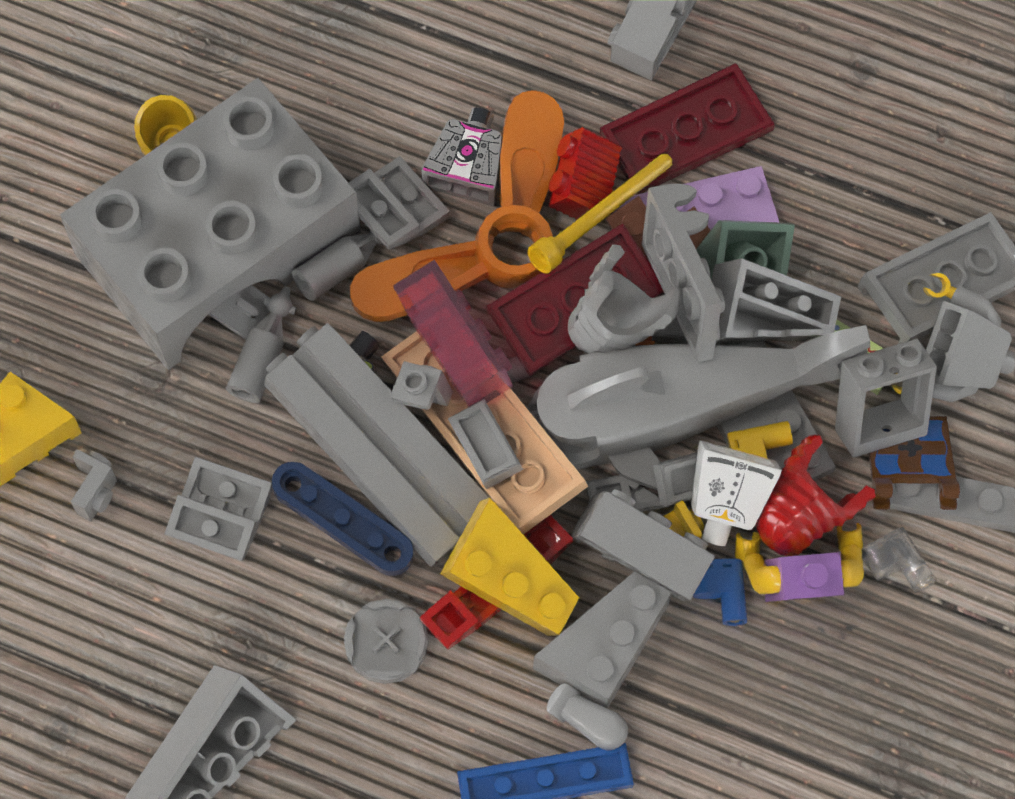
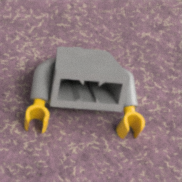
[891,273,1015,402]

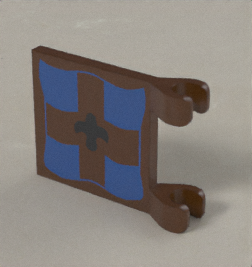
[868,416,960,510]

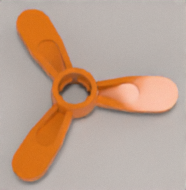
[350,90,655,346]

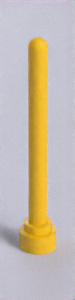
[527,154,672,273]

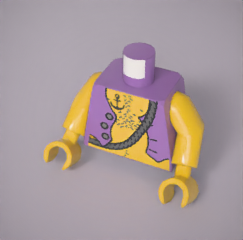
[735,523,864,602]

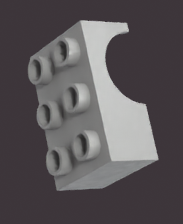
[60,78,361,370]

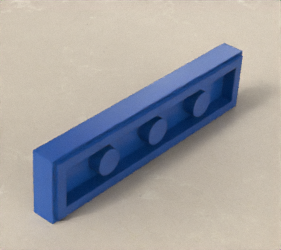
[457,743,634,799]

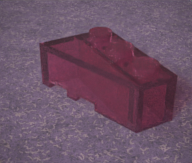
[392,260,513,407]

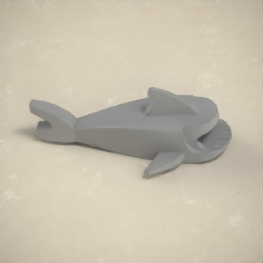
[528,325,870,490]

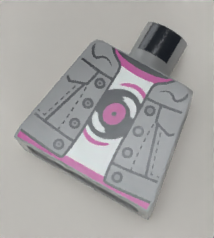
[421,107,502,207]

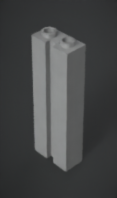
[264,323,489,567]

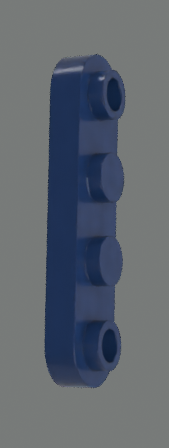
[272,462,414,576]

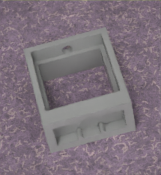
[835,339,937,458]

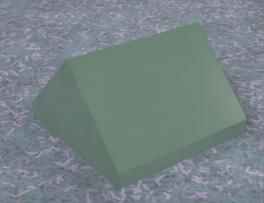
[696,220,795,280]

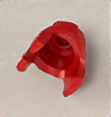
[756,434,876,557]

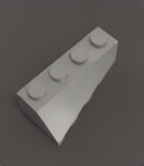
[125,665,296,799]

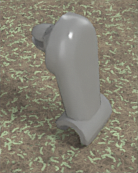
[547,683,628,750]

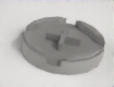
[344,599,428,684]

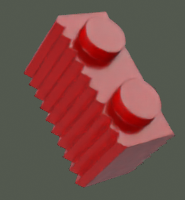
[549,127,622,220]

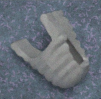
[568,245,682,354]

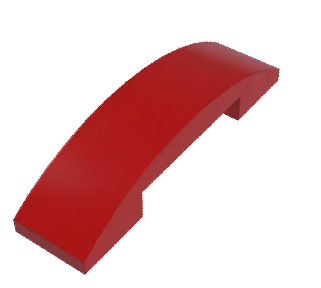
[419,515,573,650]

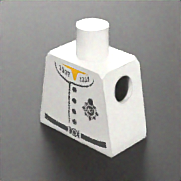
[691,440,782,546]

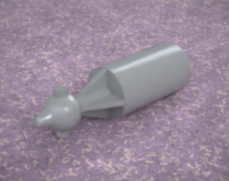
[292,229,384,301]
[226,287,297,403]

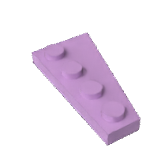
[611,166,779,230]

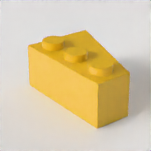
[0,371,82,487]
[440,498,579,636]

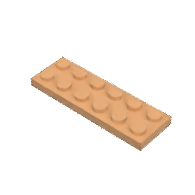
[381,310,588,534]

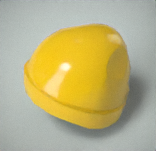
[134,95,197,155]

